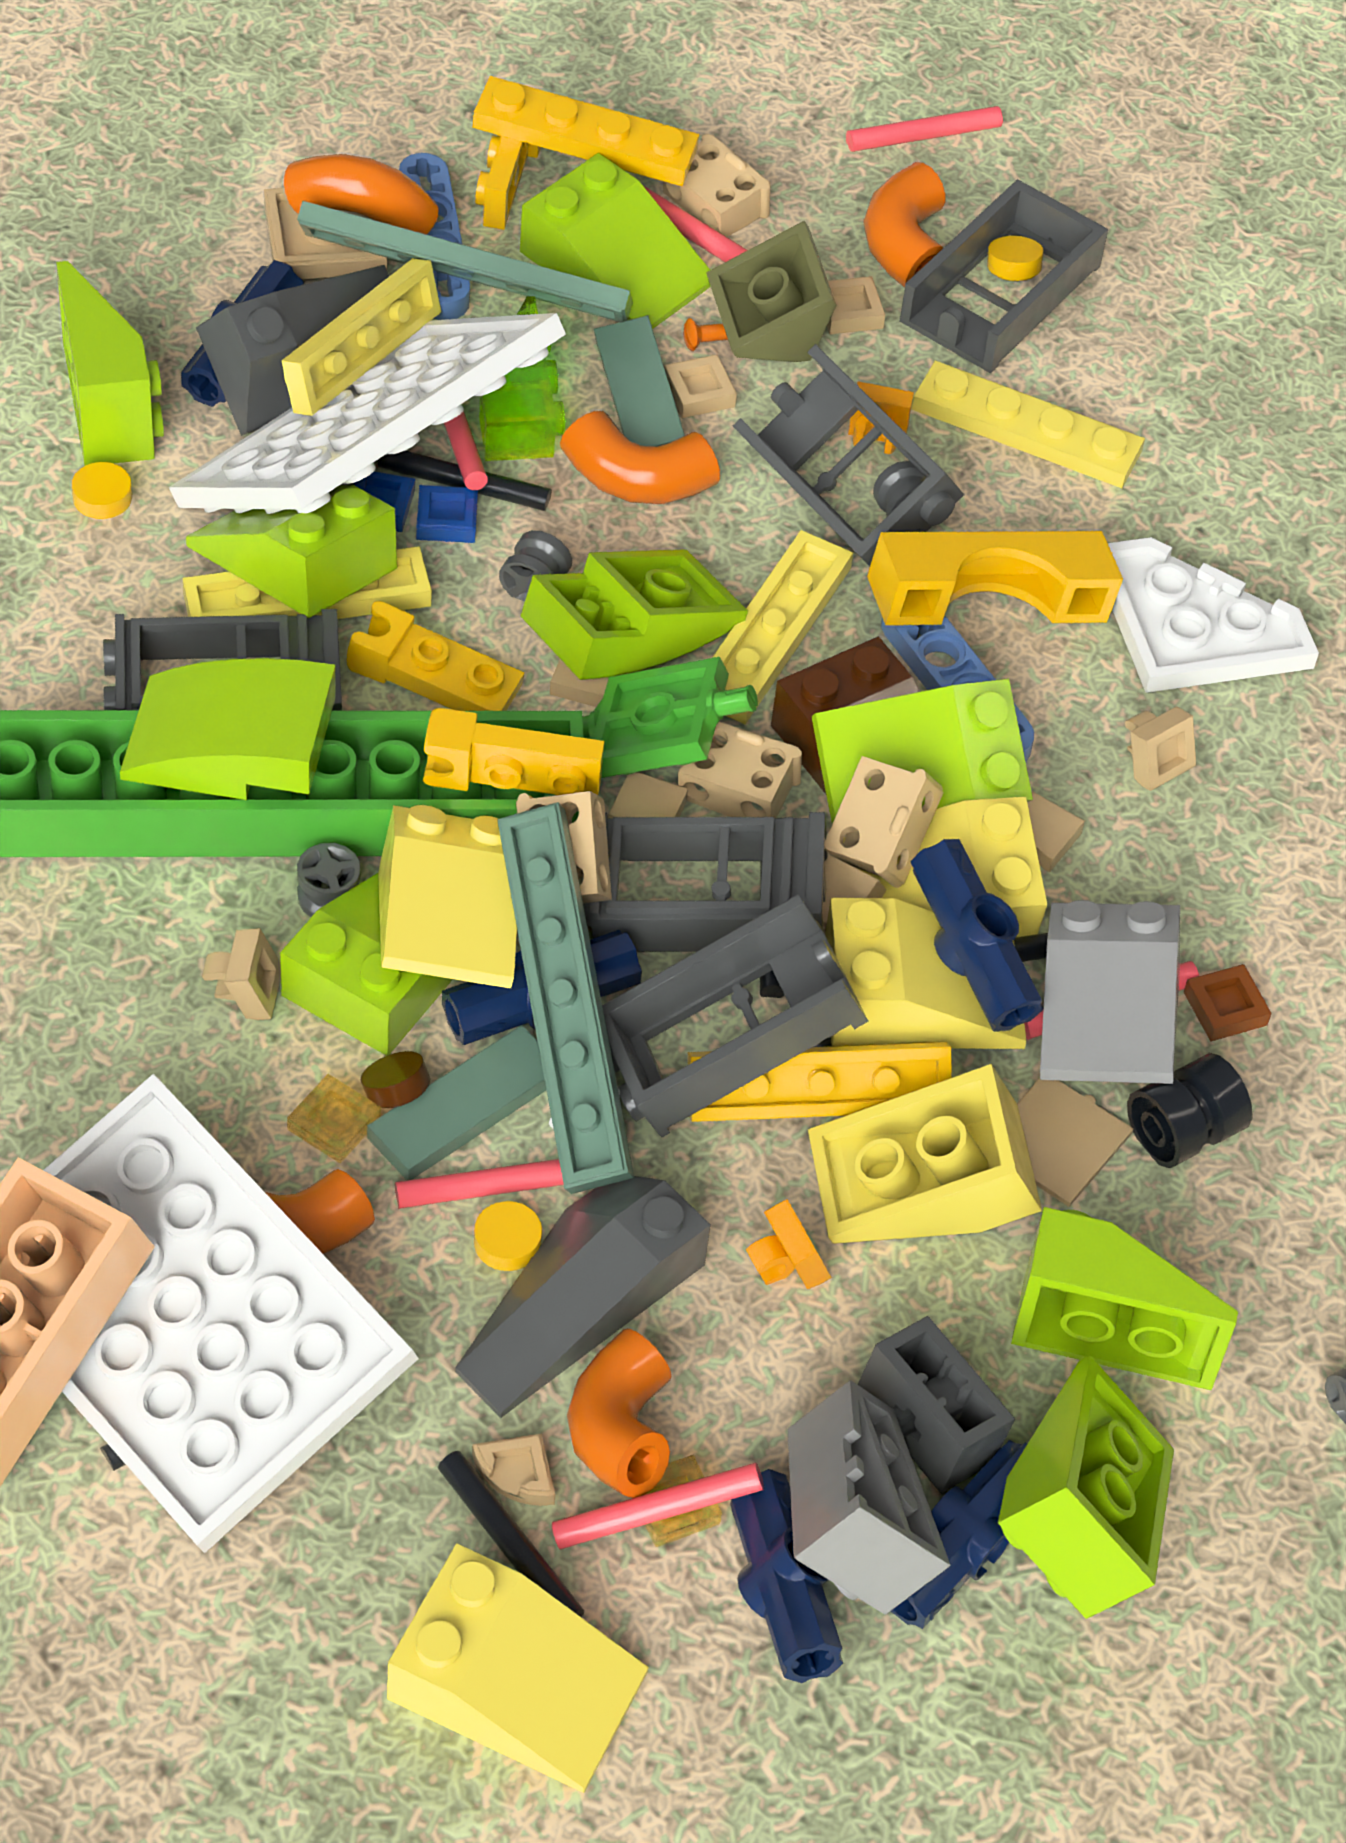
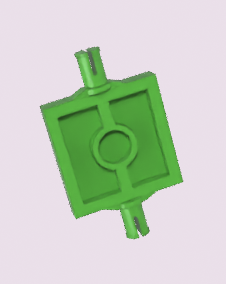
[582,657,758,778]

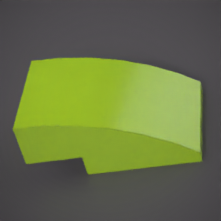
[520,549,748,680]
[120,658,335,800]

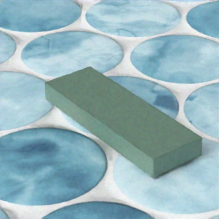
[594,315,685,447]
[367,1025,546,1180]

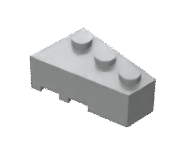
[788,1380,951,1615]

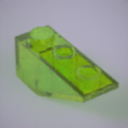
[479,296,565,461]

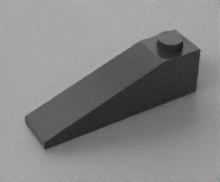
[196,265,389,436]
[455,1176,711,1418]

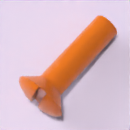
[683,318,728,351]

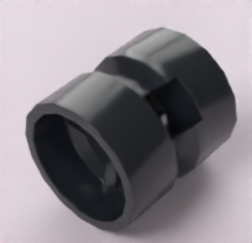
[1127,1053,1253,1168]

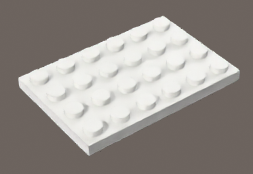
[169,313,566,514]
[43,1074,419,1553]

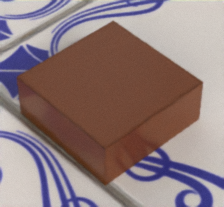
[1184,964,1272,1042]

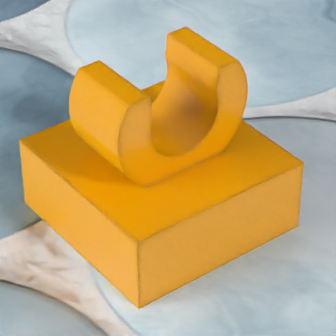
[848,381,914,454]
[746,1199,832,1289]

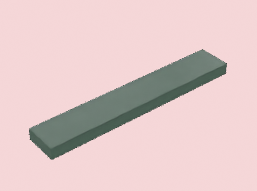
[297,201,633,322]
[497,802,635,1194]

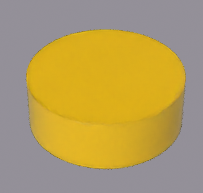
[987,236,1043,281]
[72,462,132,519]
[474,1201,542,1271]

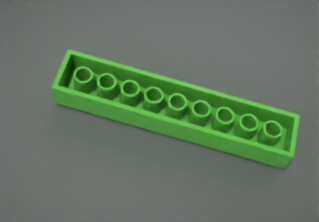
[0,710,583,857]

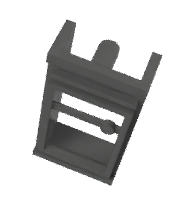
[900,179,1108,374]
[733,344,964,567]
[103,609,342,711]
[583,812,828,952]
[602,894,869,1138]

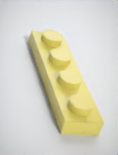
[281,258,441,416]
[911,360,1145,488]
[712,530,854,725]
[182,546,432,619]

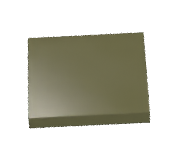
[706,221,837,362]

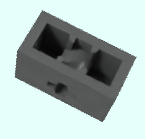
[858,1316,1015,1494]

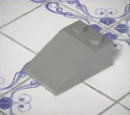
[1040,900,1180,1084]

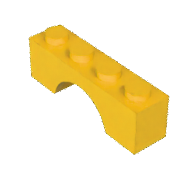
[867,531,1123,625]

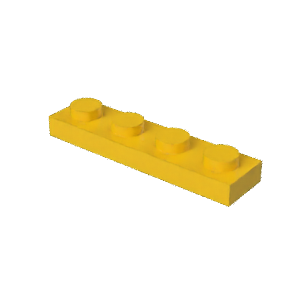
[472,76,699,187]
[687,1042,952,1122]

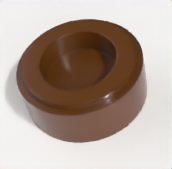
[360,1051,431,1108]

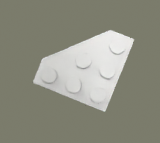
[1108,537,1319,693]

